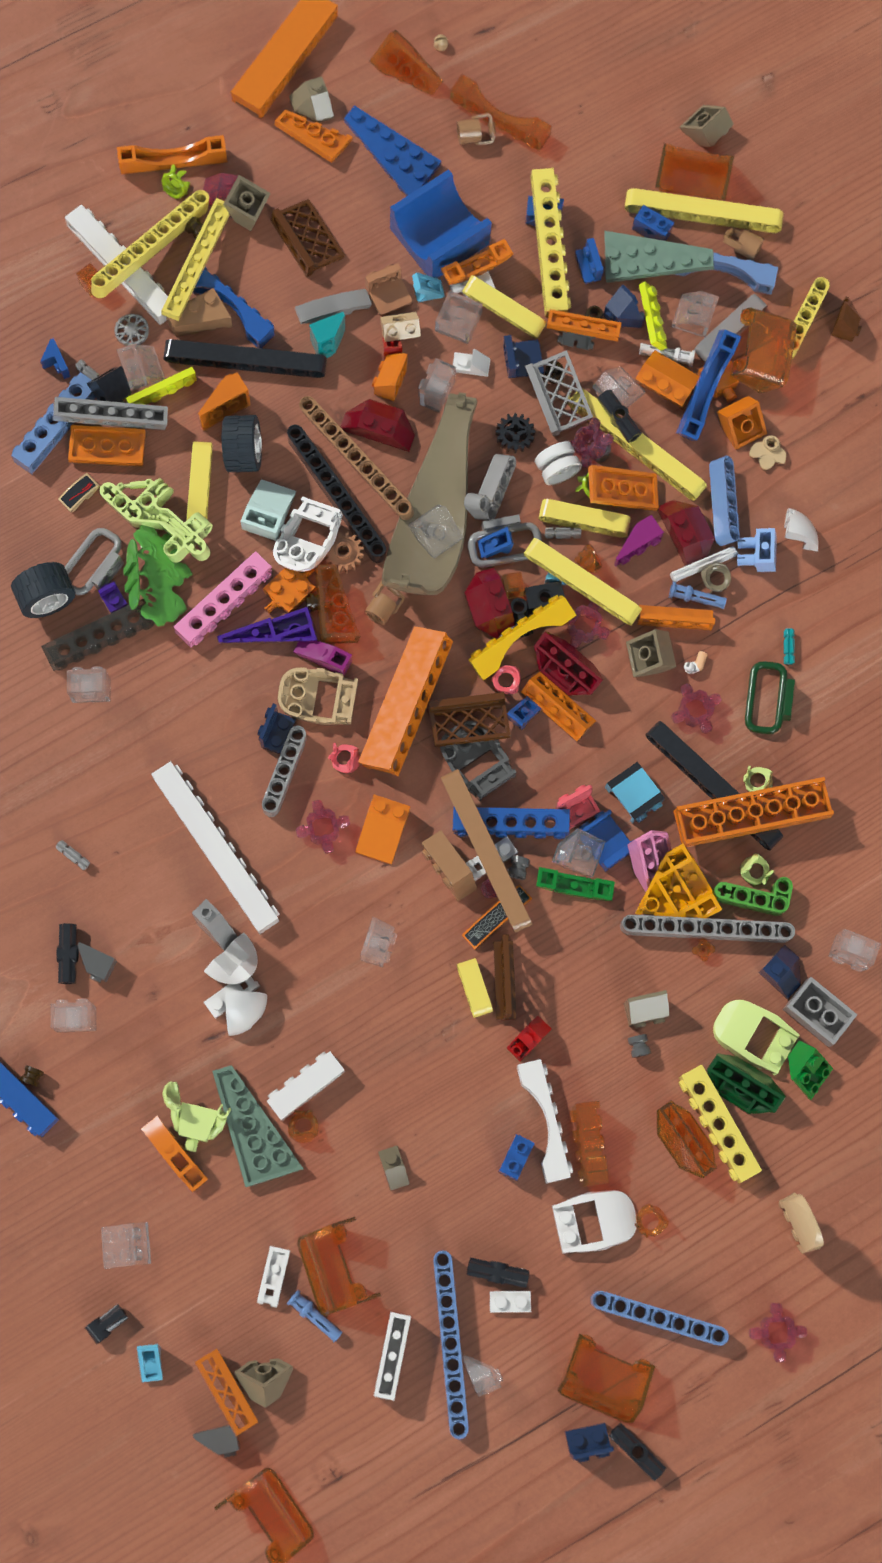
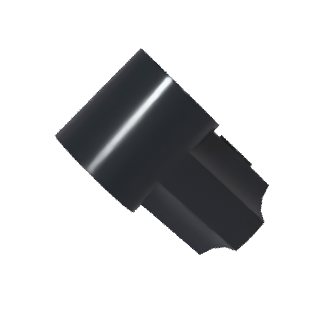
[510,598,533,637]
[85,1304,128,1345]

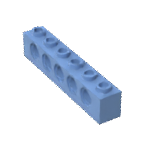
[11,372,96,474]

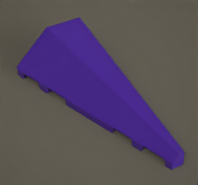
[217,607,318,643]

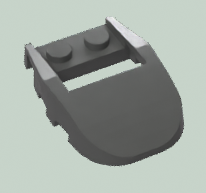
[440,721,516,801]

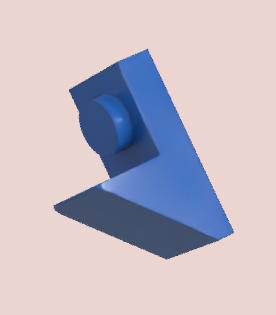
[41,338,71,379]
[477,527,514,559]
[507,696,541,730]

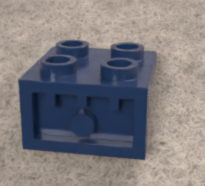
[503,335,544,379]
[257,703,296,754]
[565,1422,614,1463]

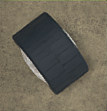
[221,415,262,472]
[11,562,76,618]

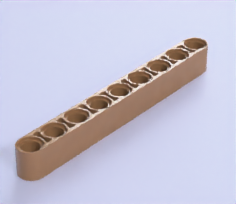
[299,396,414,520]
[441,769,533,933]

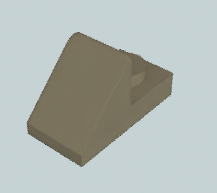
[378,1146,410,1191]

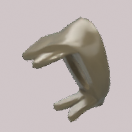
[701,563,731,594]

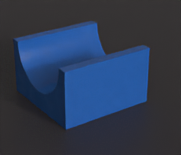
[390,170,492,279]

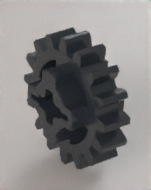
[495,413,536,453]

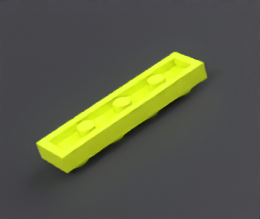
[639,281,667,351]
[126,367,197,405]

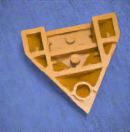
[635,843,722,918]

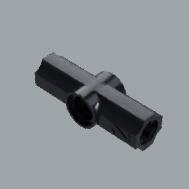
[597,389,642,443]
[56,923,79,984]
[466,1257,530,1288]
[608,1422,666,1481]

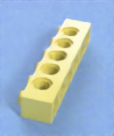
[678,1065,762,1183]

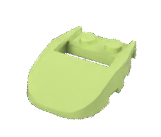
[713,1000,800,1076]

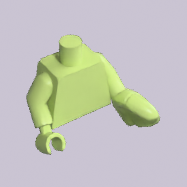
[163,1081,231,1152]

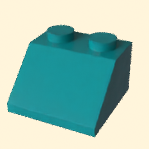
[309,312,345,358]

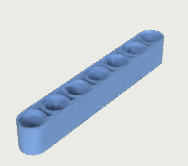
[590,1291,729,1346]

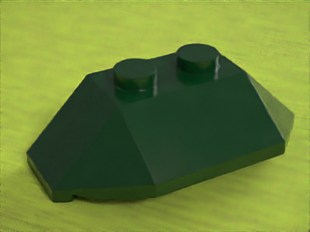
[707,1053,786,1114]

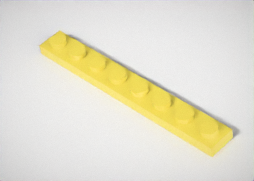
[161,198,230,321]

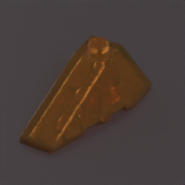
[370,30,443,95]

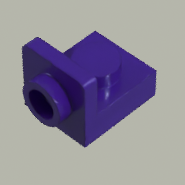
[98,582,128,615]

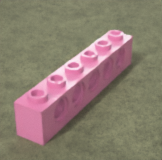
[174,551,272,648]

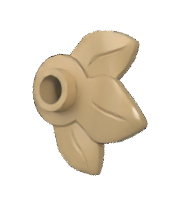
[749,436,786,470]

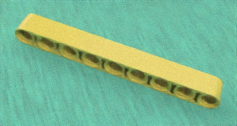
[625,189,783,233]
[91,190,209,298]
[567,388,707,501]

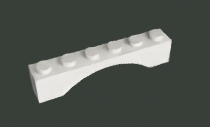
[517,1059,573,1184]

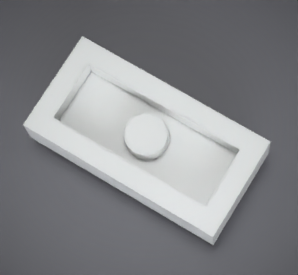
[490,1291,531,1312]

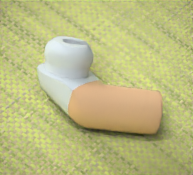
[684,651,708,674]

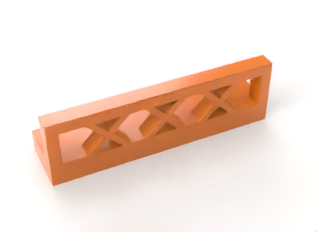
[546,309,621,342]
[637,605,715,630]
[521,672,596,741]
[195,1349,258,1436]

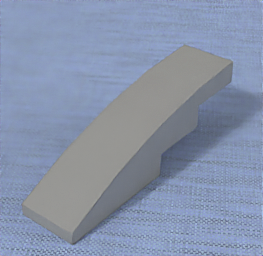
[295,289,372,324]

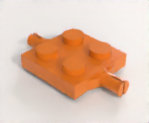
[263,568,316,614]

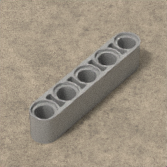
[694,294,768,362]
[262,726,307,817]

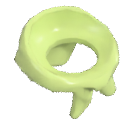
[743,765,773,792]
[740,853,774,885]

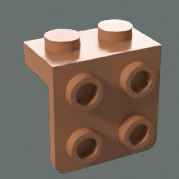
[365,263,412,316]

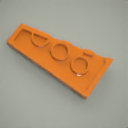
[274,110,353,163]

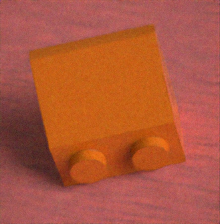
[372,353,408,402]
[717,396,767,450]

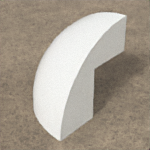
[784,508,819,551]
[204,933,258,984]
[225,991,267,1036]

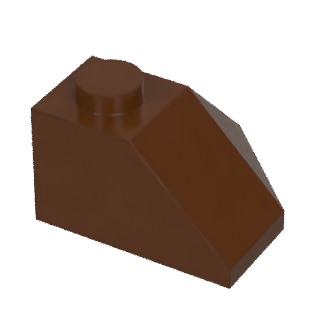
[832,296,862,342]

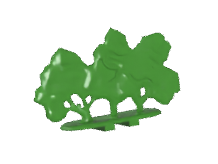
[123,525,193,627]

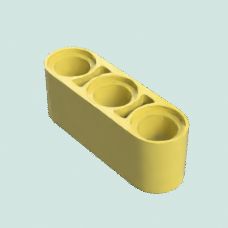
[457,958,493,1018]

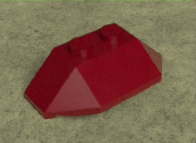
[340,399,415,452]
[657,500,715,566]
[464,568,515,640]
[534,631,604,695]

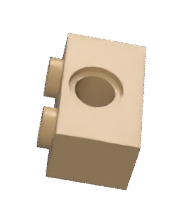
[380,312,421,342]

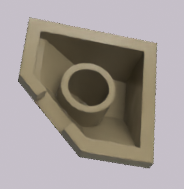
[289,77,334,123]
[235,1358,293,1408]

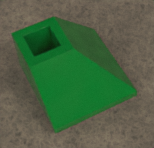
[788,1041,833,1100]

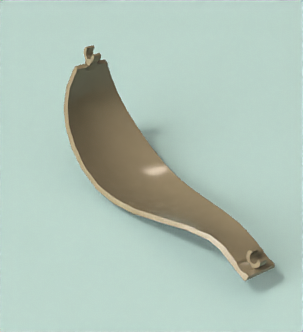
[382,392,478,595]

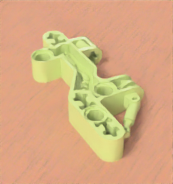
[100,478,213,563]

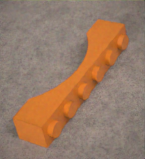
[117,135,227,174]

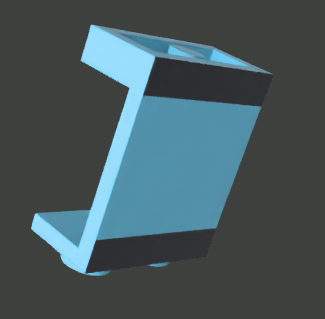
[605,761,665,824]

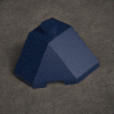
[604,284,646,328]
[758,945,801,999]

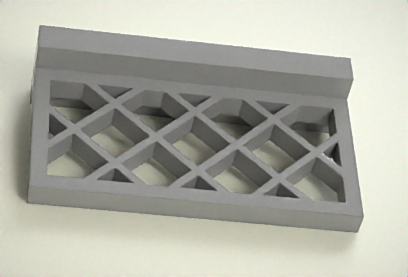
[525,350,593,437]

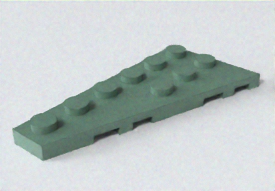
[605,231,714,283]
[212,1065,304,1188]

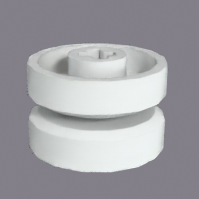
[535,441,582,485]

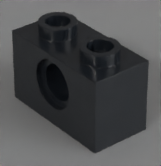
[523,581,565,614]

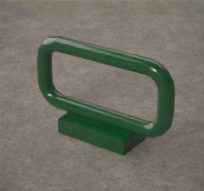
[745,661,795,734]

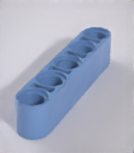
[709,456,740,546]

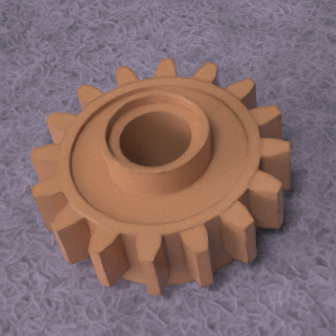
[324,532,364,573]

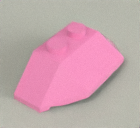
[627,830,671,892]

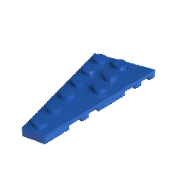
[344,105,441,196]

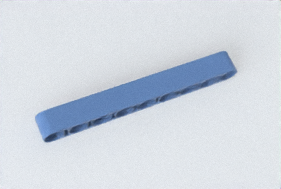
[433,1250,469,1439]

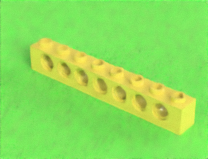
[530,168,571,317]

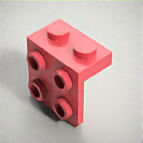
[556,785,601,829]

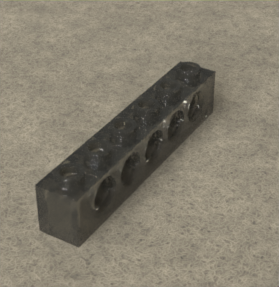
[41,598,155,671]

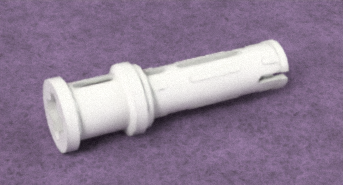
[639,343,695,367]

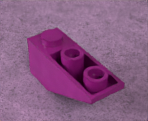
[614,515,664,567]
[293,641,352,677]

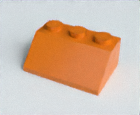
[635,350,700,409]

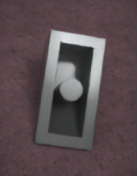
[78,942,117,983]
[193,1425,240,1458]

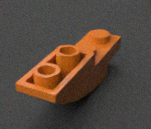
[141,1116,208,1192]

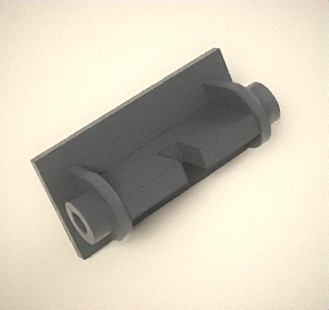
[557,331,595,351]

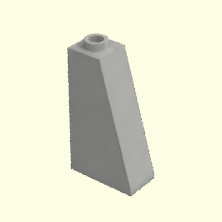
[192,899,238,951]

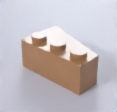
[166,288,232,337]
[422,831,477,901]

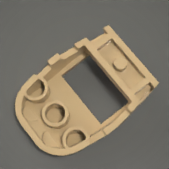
[278,668,358,725]
[779,1192,824,1254]

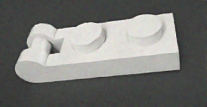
[466,837,518,881]
[204,975,260,1019]
[257,1246,290,1308]

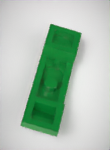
[536,867,615,901]

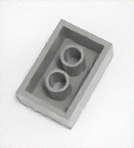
[782,977,858,1047]

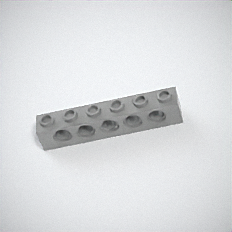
[53,397,168,430]

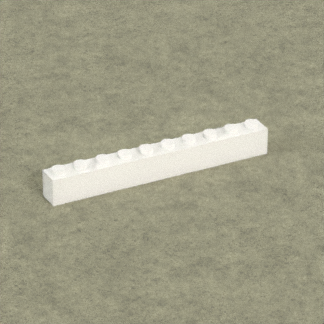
[151,761,280,934]

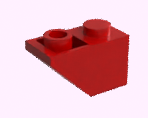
[507,1016,552,1062]

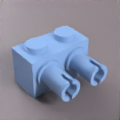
[737,528,777,572]

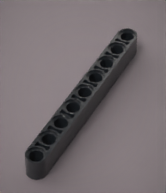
[163,339,327,378]
[287,425,386,563]
[645,721,783,851]

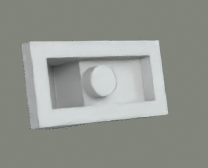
[452,349,490,377]

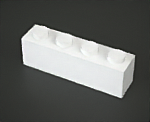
[267,1052,345,1121]
[374,1312,411,1401]

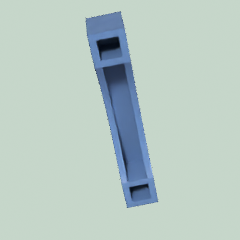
[674,253,778,295]

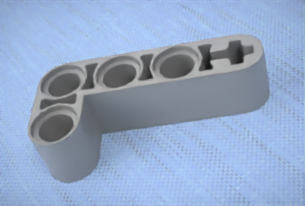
[464,454,516,520]

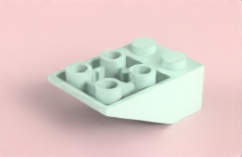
[241,479,296,541]

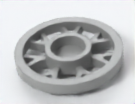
[115,314,149,347]

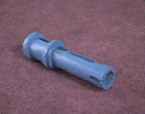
[669,581,727,609]
[286,1289,343,1342]

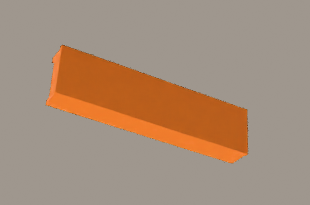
[230,0,338,118]
[358,626,453,776]
[673,777,834,847]

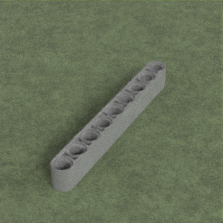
[620,915,795,943]

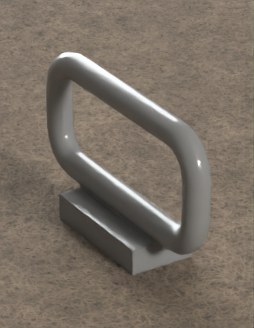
[468,515,542,568]
[65,528,124,595]

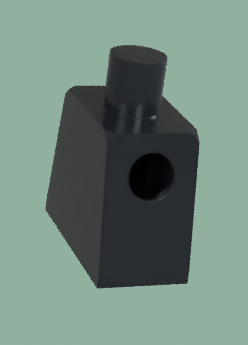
[87,366,131,403]

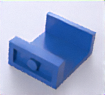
[577,809,633,872]

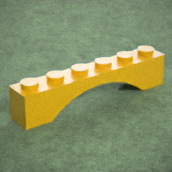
[468,595,577,680]

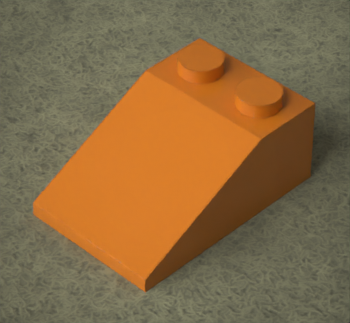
[198,372,251,431]
[355,794,411,865]

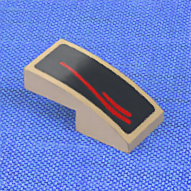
[58,473,100,512]

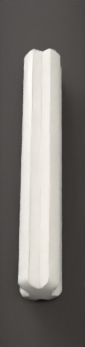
[670,546,738,582]

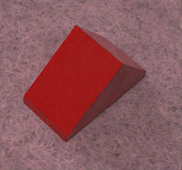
[382,336,402,361]

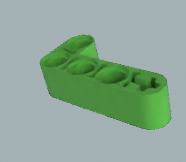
[713,877,793,916]

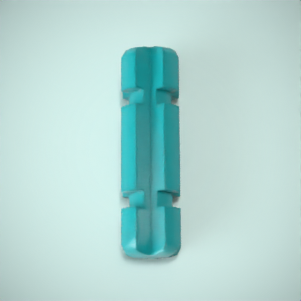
[784,628,795,665]

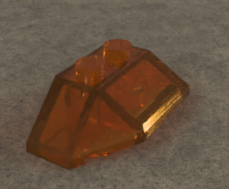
[657,1101,717,1178]

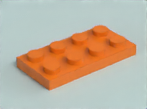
[68,425,146,466]
[588,465,659,511]

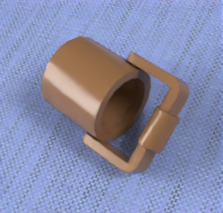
[456,113,496,145]
[723,228,764,261]
[365,581,405,625]

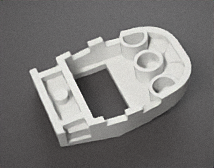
[273,497,343,572]
[552,1190,637,1254]

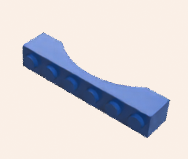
[192,267,275,348]
[676,329,741,441]

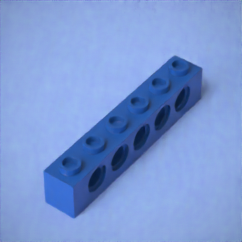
[453,807,570,839]

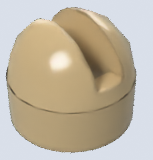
[434,35,448,51]

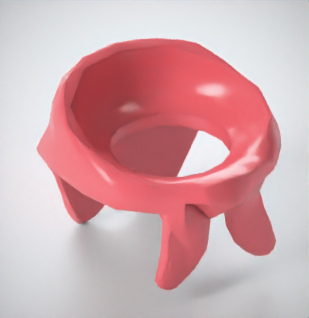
[492,665,521,694]
[328,743,360,774]

